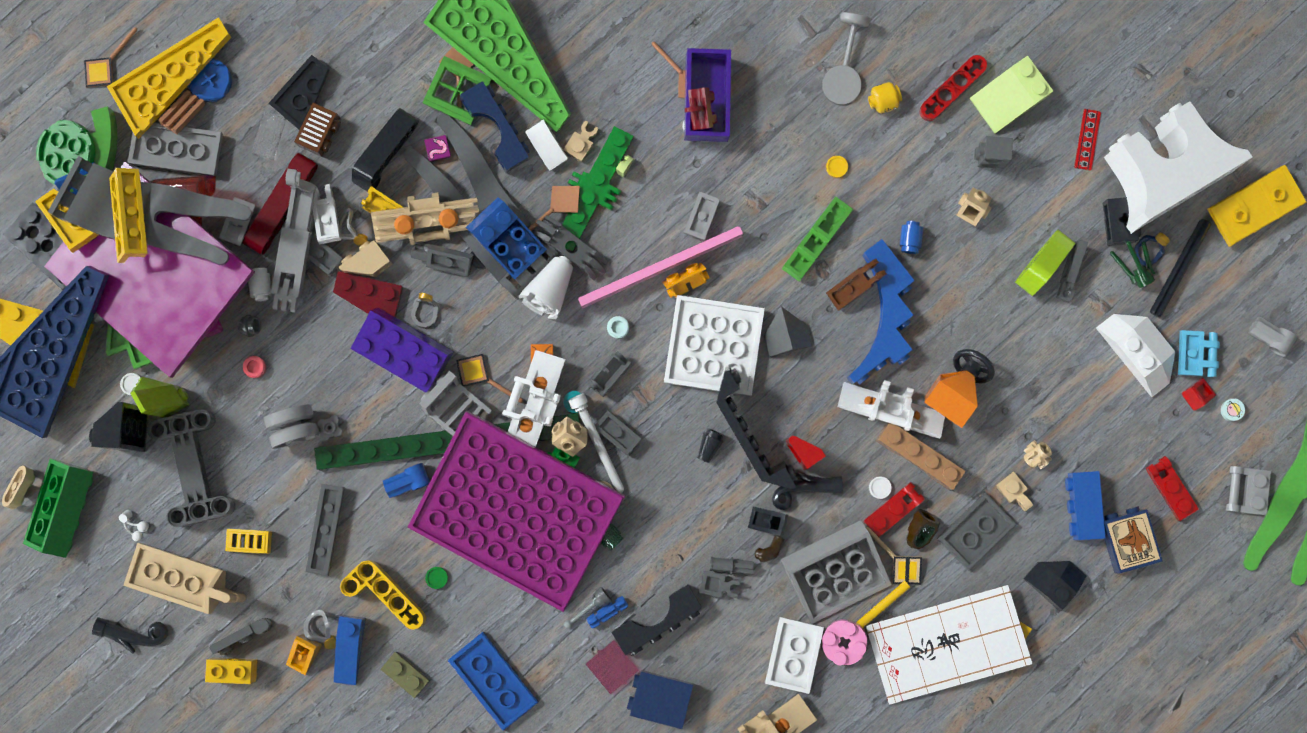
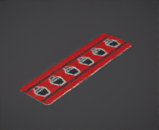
[1074,109,1101,170]

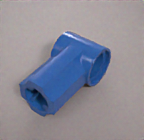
[383,463,430,498]

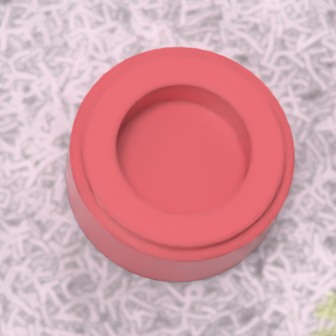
[243,356,266,378]

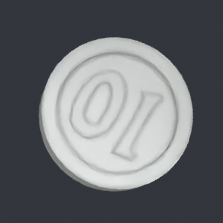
[120,373,141,395]
[869,477,891,499]

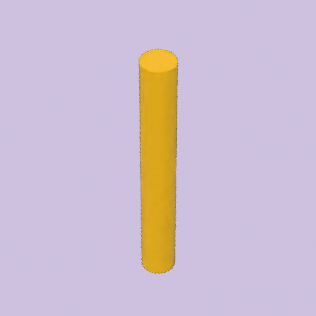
[856,581,910,628]

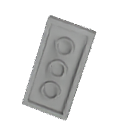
[128,123,223,177]

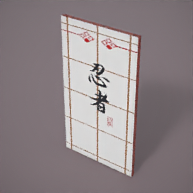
[866,585,1032,705]

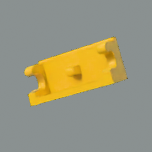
[361,186,404,214]

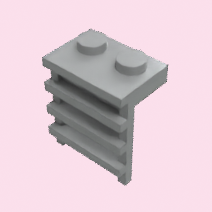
[419,371,492,436]

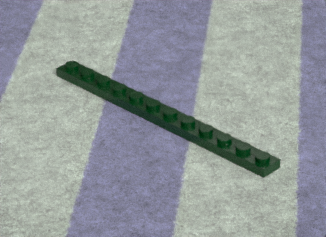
[314,413,580,470]

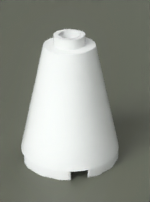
[519,256,573,319]

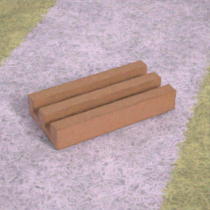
[159,90,205,134]

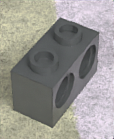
[974,136,1013,169]

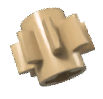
[1024,440,1052,469]

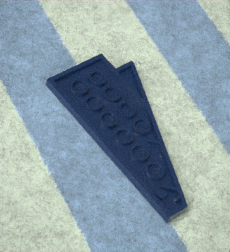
[0,266,109,438]

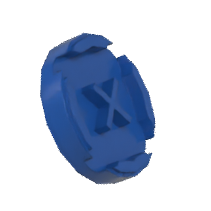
[188,58,232,102]

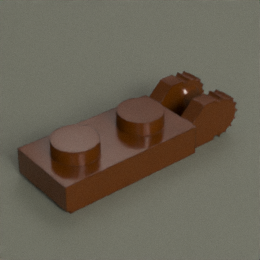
[826,259,887,311]

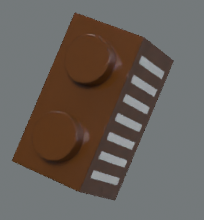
[294,103,341,157]

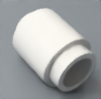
[248,268,272,301]

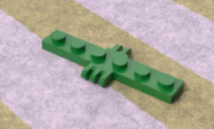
[562,126,634,252]

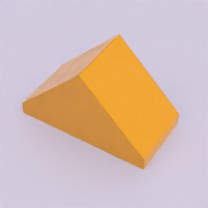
[286,634,323,675]

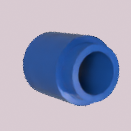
[899,221,924,254]

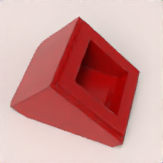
[1181,378,1216,411]

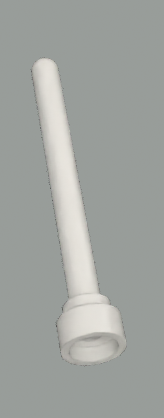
[568,393,624,493]

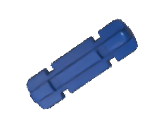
[587,596,628,629]

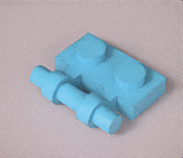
[1178,330,1220,377]

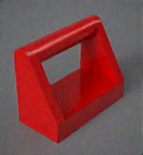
[786,436,826,470]

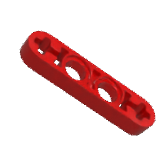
[919,55,987,121]

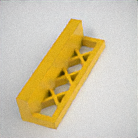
[109,168,147,263]

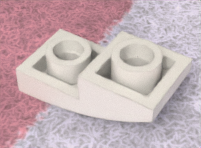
[525,119,568,171]

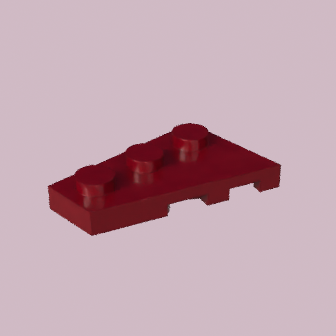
[333,271,403,318]

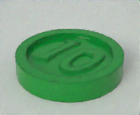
[425,567,448,589]

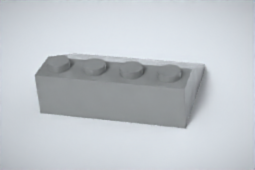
[780,520,891,624]

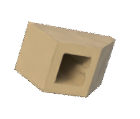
[339,240,393,277]

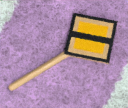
[866,527,922,585]

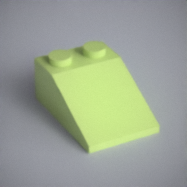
[970,56,1053,134]

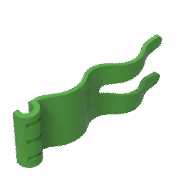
[1243,423,1307,585]

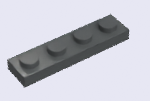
[305,484,345,576]

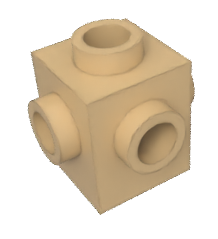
[957,187,992,227]
[552,417,588,457]

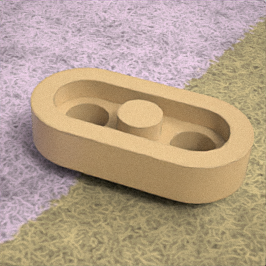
[2,466,35,510]

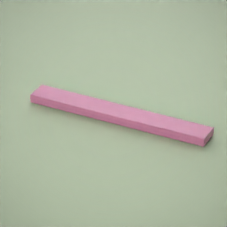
[578,227,743,309]

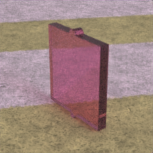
[586,640,639,694]

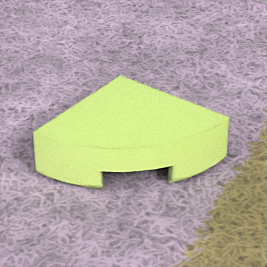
[616,155,635,178]

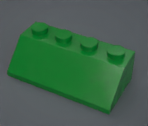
[23,458,93,558]

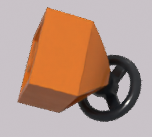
[924,349,995,428]

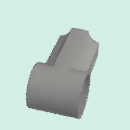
[1248,317,1298,357]

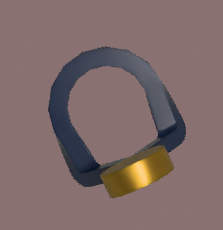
[1134,233,1170,267]

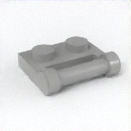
[1226,466,1271,515]

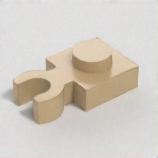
[563,121,598,162]

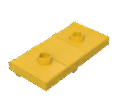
[1207,165,1307,247]

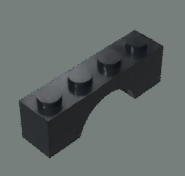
[611,584,702,656]

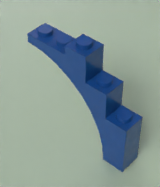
[847,239,915,385]

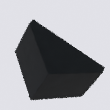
[748,506,788,537]

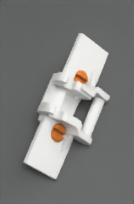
[502,350,565,447]
[837,380,945,439]

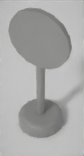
[822,12,871,104]

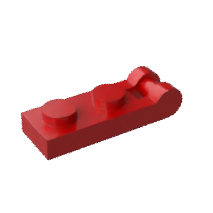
[1146,456,1199,521]
[863,482,925,537]

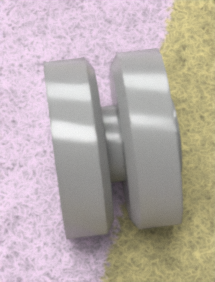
[263,404,320,449]

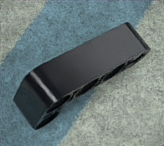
[352,108,419,192]

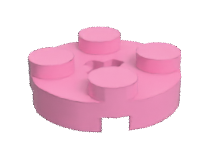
[822,619,867,665]

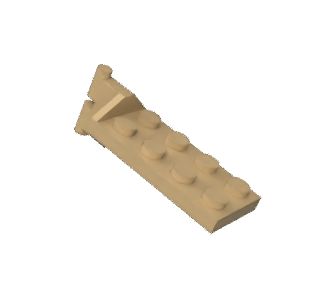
[123,543,246,614]

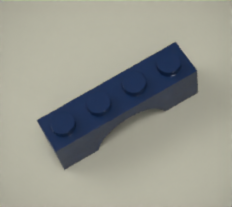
[460,81,530,173]

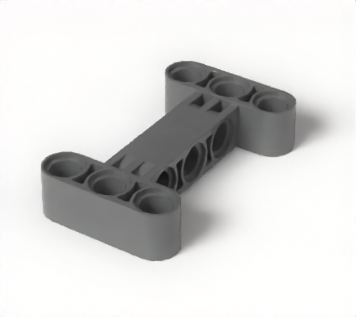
[147,409,235,527]

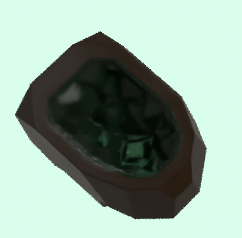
[906,509,940,549]

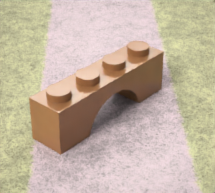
[875,422,965,490]

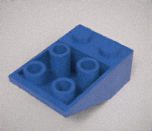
[465,197,547,279]

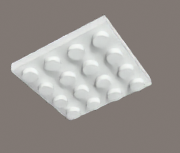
[664,295,765,396]

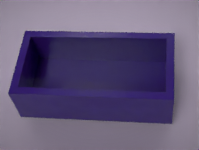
[684,48,731,142]
[350,308,454,393]

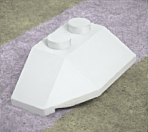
[1096,314,1175,397]

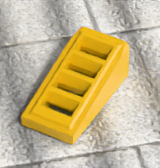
[225,529,272,554]

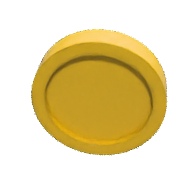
[826,156,848,178]

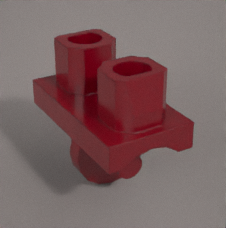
[684,87,717,130]

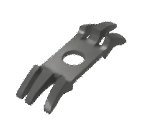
[533,215,608,280]

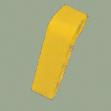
[340,560,426,630]

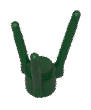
[1110,241,1155,288]

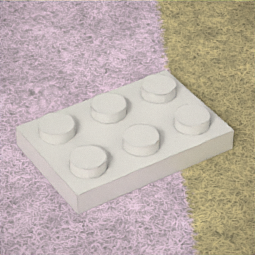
[765,617,824,694]

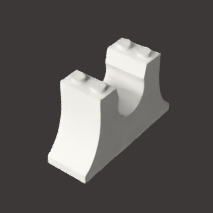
[1104,102,1252,234]

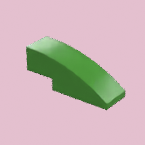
[90,106,118,171]

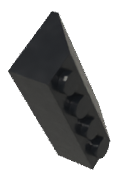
[89,402,148,452]

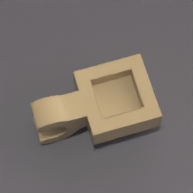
[995,472,1033,511]

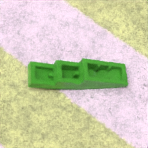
[782,196,853,282]

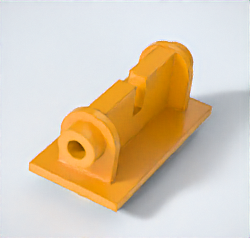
[662,263,710,298]

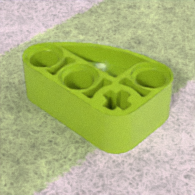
[1015,229,1075,296]

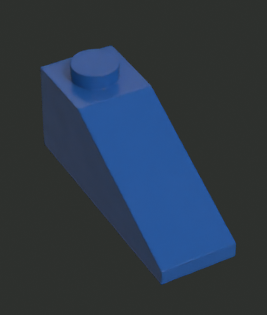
[334,615,366,685]

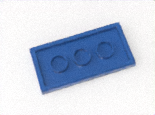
[447,632,538,731]

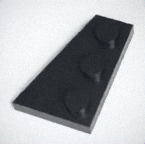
[268,55,330,130]

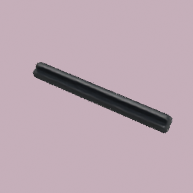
[1150,219,1211,317]

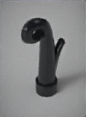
[772,471,843,510]
[92,617,168,654]

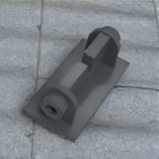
[588,351,632,397]

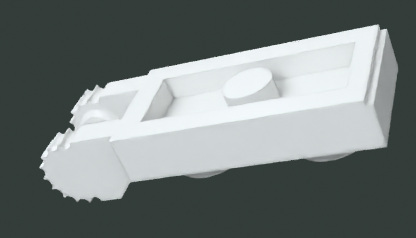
[313,184,341,244]

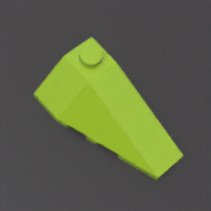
[130,377,189,418]

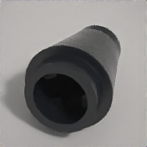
[697,428,724,463]

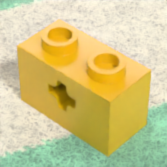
[205,657,257,684]

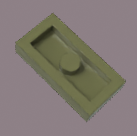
[380,652,430,698]

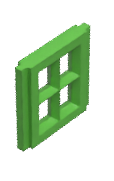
[423,56,492,125]

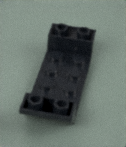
[716,365,798,489]

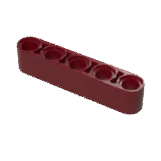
[242,153,318,255]

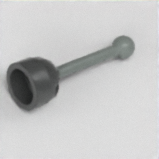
[564,587,612,629]

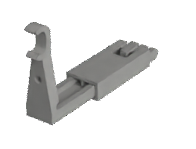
[271,169,316,313]

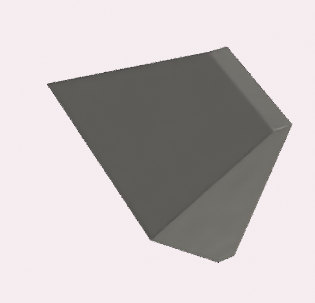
[764,306,812,357]

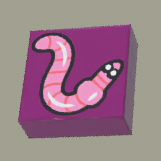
[424,135,451,162]

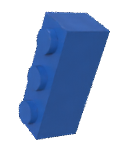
[1065,471,1105,540]

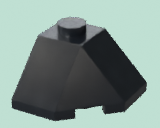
[1023,561,1087,610]

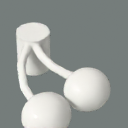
[119,510,149,541]

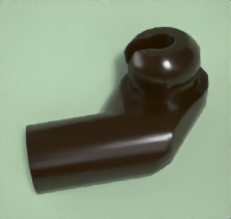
[754,535,785,562]

